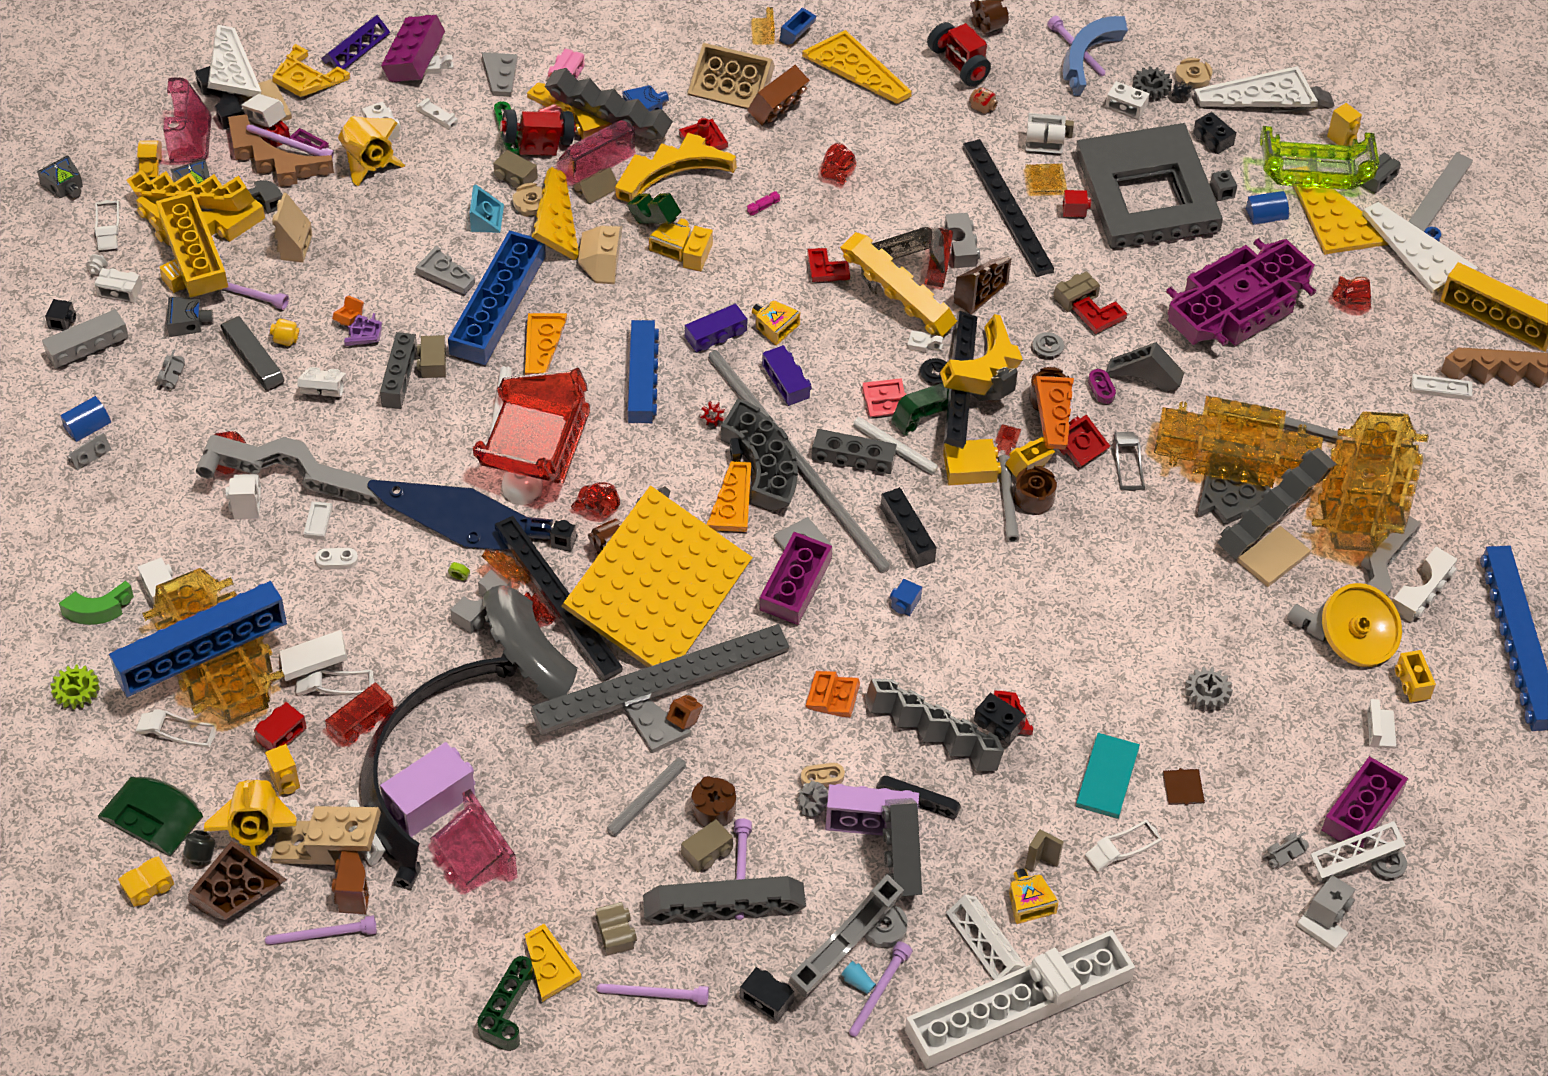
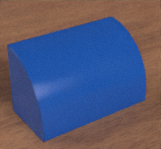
[779,7,817,45]
[1246,191,1289,225]
[60,396,112,442]

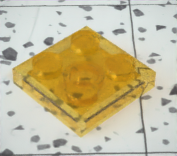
[1025,163,1067,196]

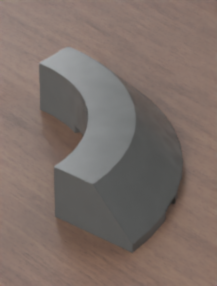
[721,398,798,511]

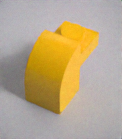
[137,140,162,178]

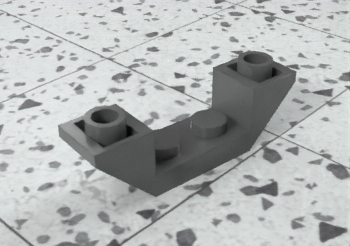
[971,367,1018,401]

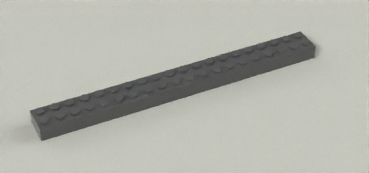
[531,624,790,735]

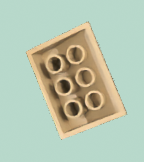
[688,43,775,109]

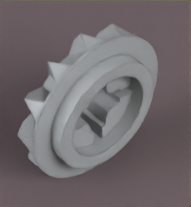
[1033,332,1064,359]
[796,781,828,817]
[1371,851,1407,879]

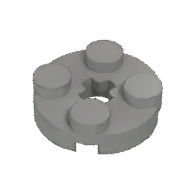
[865,905,908,948]

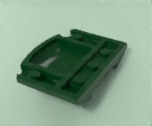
[98,777,203,857]

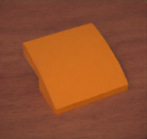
[806,671,860,718]

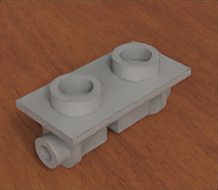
[156,350,185,391]
[67,433,112,471]
[1261,832,1309,868]

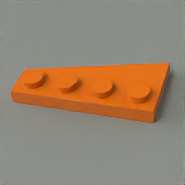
[1034,376,1074,449]

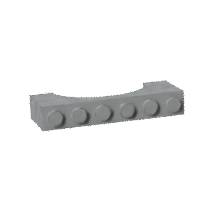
[789,874,904,998]

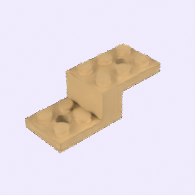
[271,806,381,865]

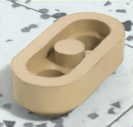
[801,763,845,787]

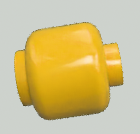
[269,318,300,346]

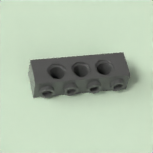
[380,332,417,409]
[812,429,897,474]

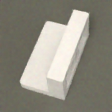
[1367,699,1396,748]

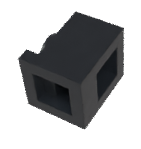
[550,520,578,552]

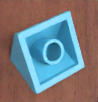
[469,184,504,233]

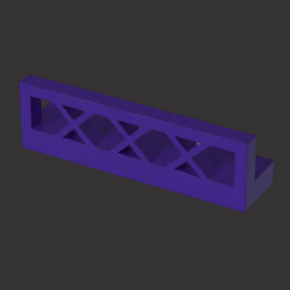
[321,15,390,70]

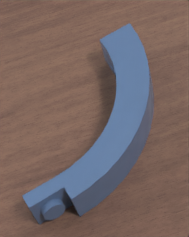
[1063,16,1128,96]

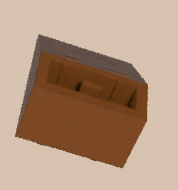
[332,831,370,914]

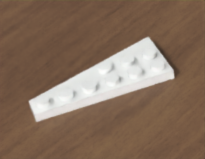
[207,25,261,97]
[1194,66,1318,107]
[1362,202,1478,293]

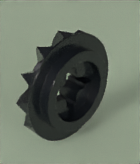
[920,358,947,385]

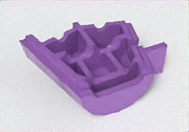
[344,313,382,346]

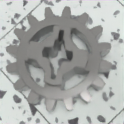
[1185,667,1233,711]

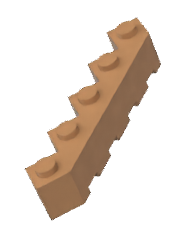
[1441,347,1548,388]

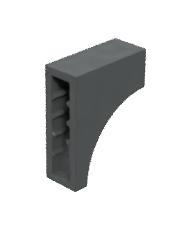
[1106,342,1185,392]

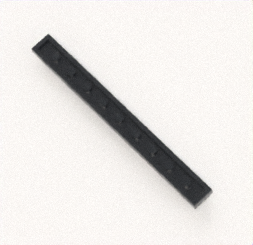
[963,139,1054,277]
[944,310,978,449]
[495,516,623,680]

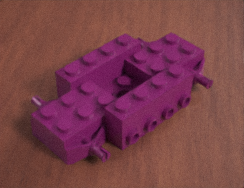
[1166,238,1317,346]

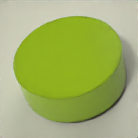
[448,562,470,581]

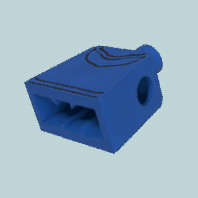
[622,85,669,111]

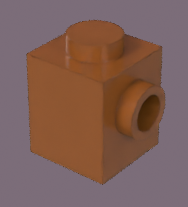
[666,695,703,730]

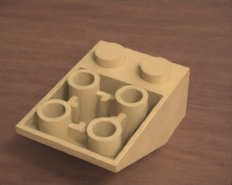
[272,193,313,263]

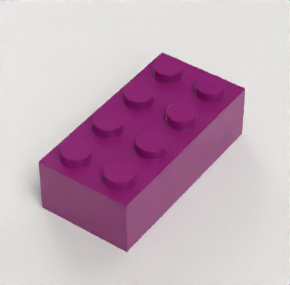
[381,14,445,82]
[759,532,832,625]
[1321,756,1408,853]

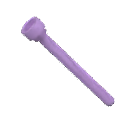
[1047,16,1106,76]
[246,125,334,158]
[224,283,289,310]
[734,819,752,920]
[265,915,377,945]
[849,941,913,1037]
[597,984,709,1005]

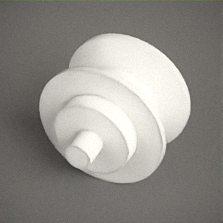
[86,254,108,274]

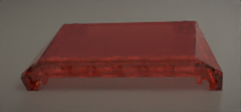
[473,368,590,484]

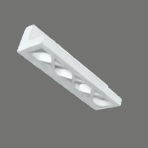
[1310,821,1406,883]
[946,895,1026,980]

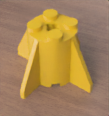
[338,116,405,186]
[204,779,297,858]

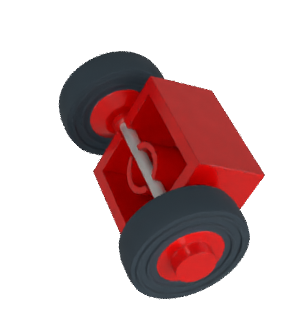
[927,22,991,86]
[500,109,576,156]

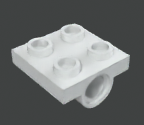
[1025,113,1066,153]
[297,367,346,397]

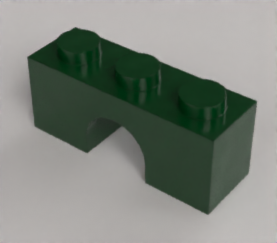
[626,193,681,224]

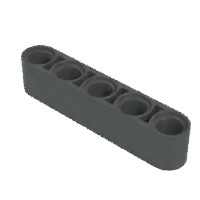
[220,316,284,390]

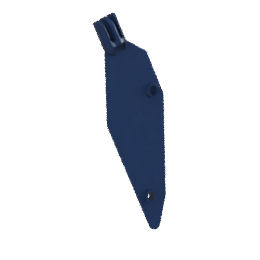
[367,480,553,551]

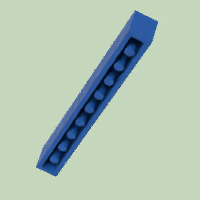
[1480,545,1548,731]

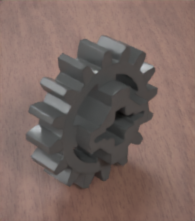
[1132,66,1172,100]

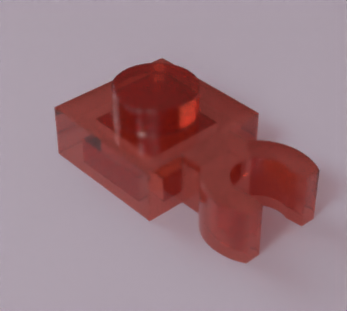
[996,424,1021,456]
[524,592,556,624]

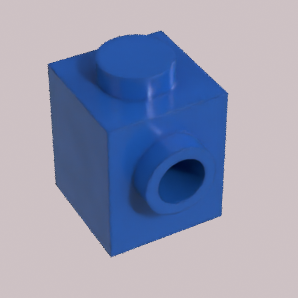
[890,578,922,616]

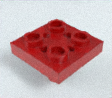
[679,118,728,150]

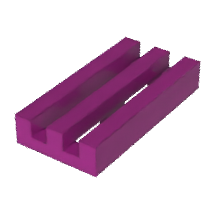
[289,128,329,156]

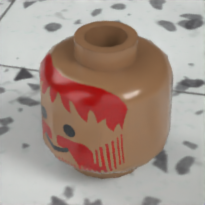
[969,87,998,114]

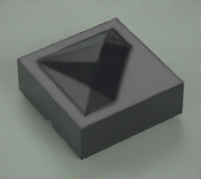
[730,438,743,462]

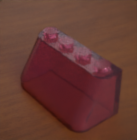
[557,121,636,184]

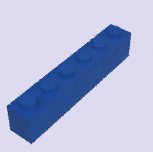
[628,320,659,423]

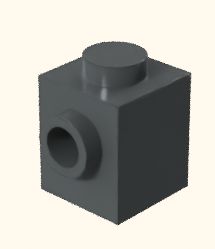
[1210,170,1238,201]

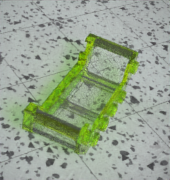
[1259,126,1379,190]

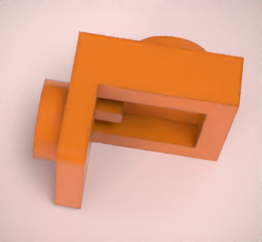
[332,295,364,326]

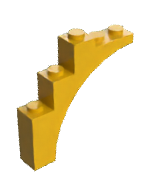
[615,133,737,202]
[136,196,265,246]
[940,314,1023,395]

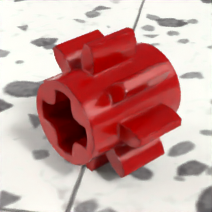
[701,401,725,426]

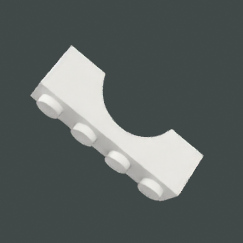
[1392,547,1458,623]

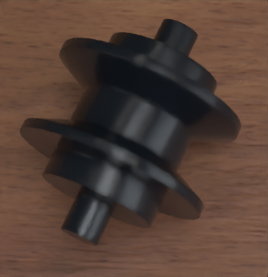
[1171,81,1192,101]

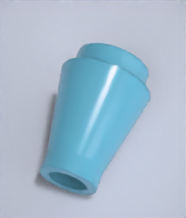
[841,961,876,995]

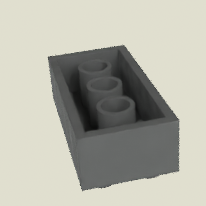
[882,798,922,896]

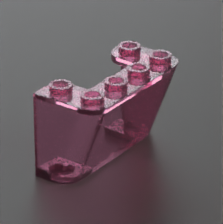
[163,77,212,163]

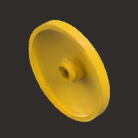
[1322,583,1402,667]

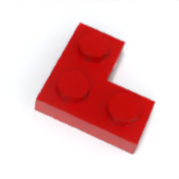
[807,248,850,282]
[1072,296,1128,334]

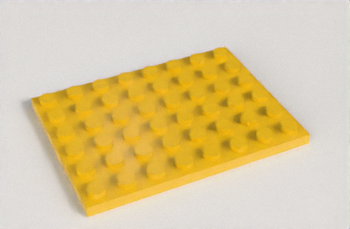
[561,485,753,667]

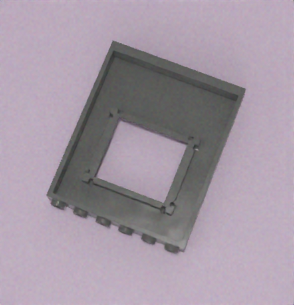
[1076,123,1223,249]

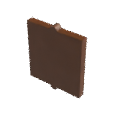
[1163,768,1205,806]

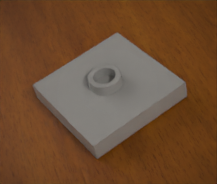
[774,517,831,551]

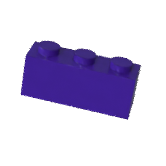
[684,303,747,353]
[762,345,812,406]

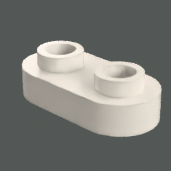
[315,548,358,570]

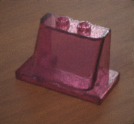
[430,789,518,895]

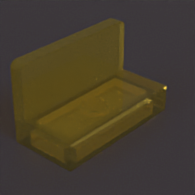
[751,7,775,45]

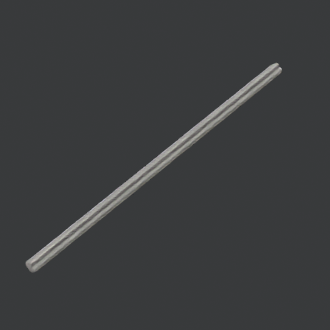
[709,350,890,573]

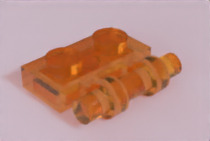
[481,550,531,584]

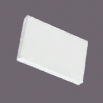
[280,630,347,681]

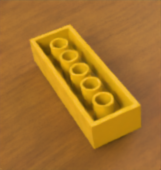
[156,191,228,298]
[1440,262,1548,352]

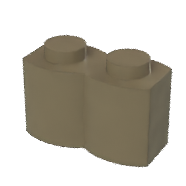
[595,902,637,956]

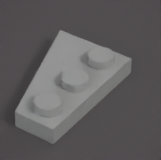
[482,52,518,97]
[415,245,475,295]
[623,699,691,753]

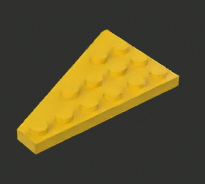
[1288,167,1389,254]

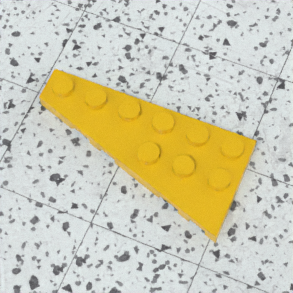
[802,30,912,104]
[532,167,579,260]

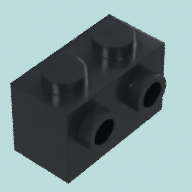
[1193,111,1237,154]
[974,692,1026,744]
[740,967,794,1023]

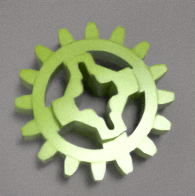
[50,664,100,709]

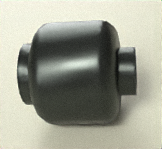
[183,830,215,866]

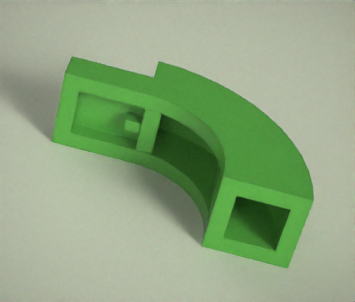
[59,580,134,625]

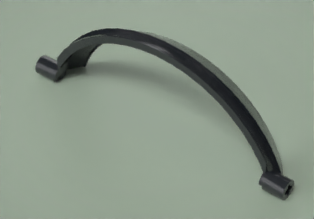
[361,653,518,890]

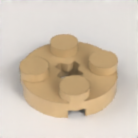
[1175,58,1212,88]
[513,183,545,217]

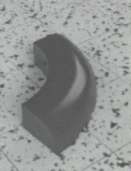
[483,585,578,700]

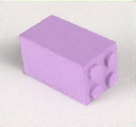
[380,742,476,837]

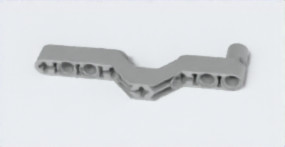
[196,435,382,507]
[1287,512,1422,642]

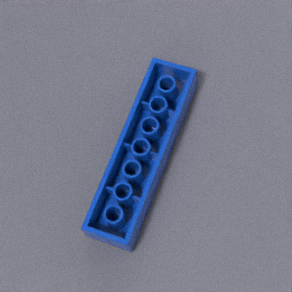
[448,230,546,365]
[109,581,287,698]

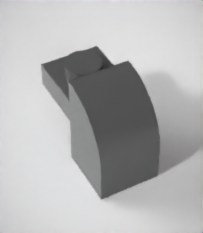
[248,180,283,214]

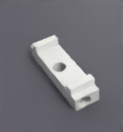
[417,98,458,130]

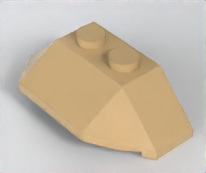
[578,225,622,284]

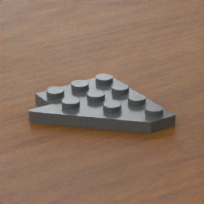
[1197,441,1269,524]

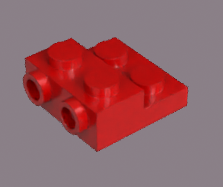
[1059,414,1111,469]

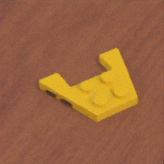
[272,44,350,97]

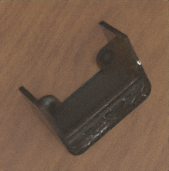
[861,227,945,294]

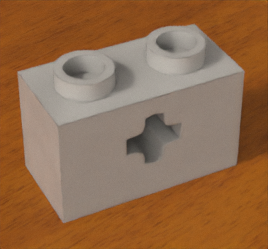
[1306,875,1356,929]

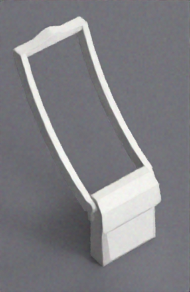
[94,200,119,251]
[296,668,375,696]
[135,709,217,748]
[1085,820,1163,872]

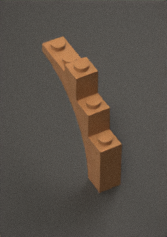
[228,114,334,187]

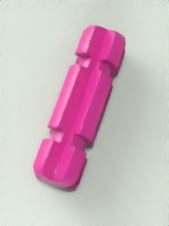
[747,191,780,215]

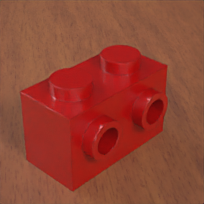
[254,702,307,751]

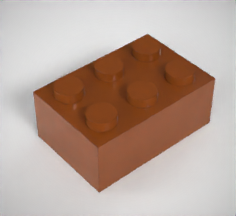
[747,64,810,126]

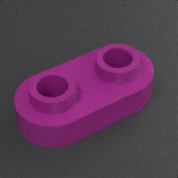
[1088,369,1116,404]

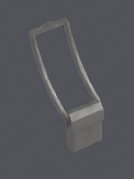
[1270,86,1335,113]
[1114,432,1145,490]

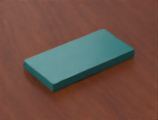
[1076,733,1140,819]

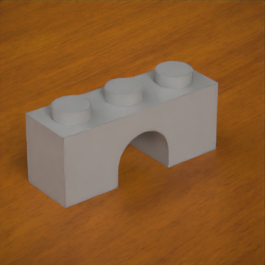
[944,212,980,268]
[450,569,512,634]

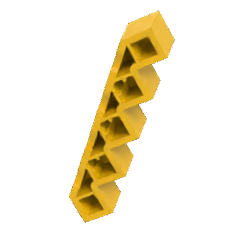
[126,170,255,211]
[840,232,958,337]

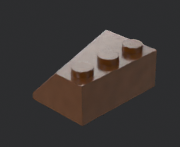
[954,256,1012,314]
[188,840,287,920]

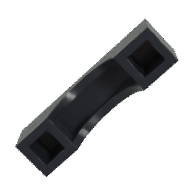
[194,66,245,130]
[880,487,937,569]

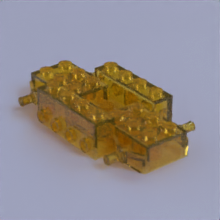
[1154,396,1323,488]
[1312,411,1429,552]
[142,568,285,725]

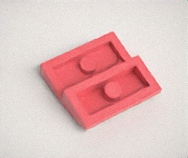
[862,378,906,417]

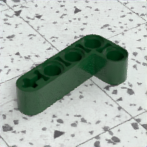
[891,383,949,436]
[477,956,533,1051]

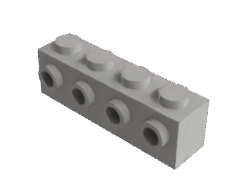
[42,309,129,369]

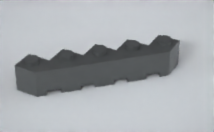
[544,68,673,140]
[1217,447,1336,560]
[865,679,1004,771]
[643,876,806,925]

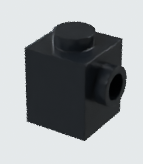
[45,299,76,331]

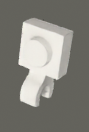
[424,55,454,74]
[907,330,943,353]

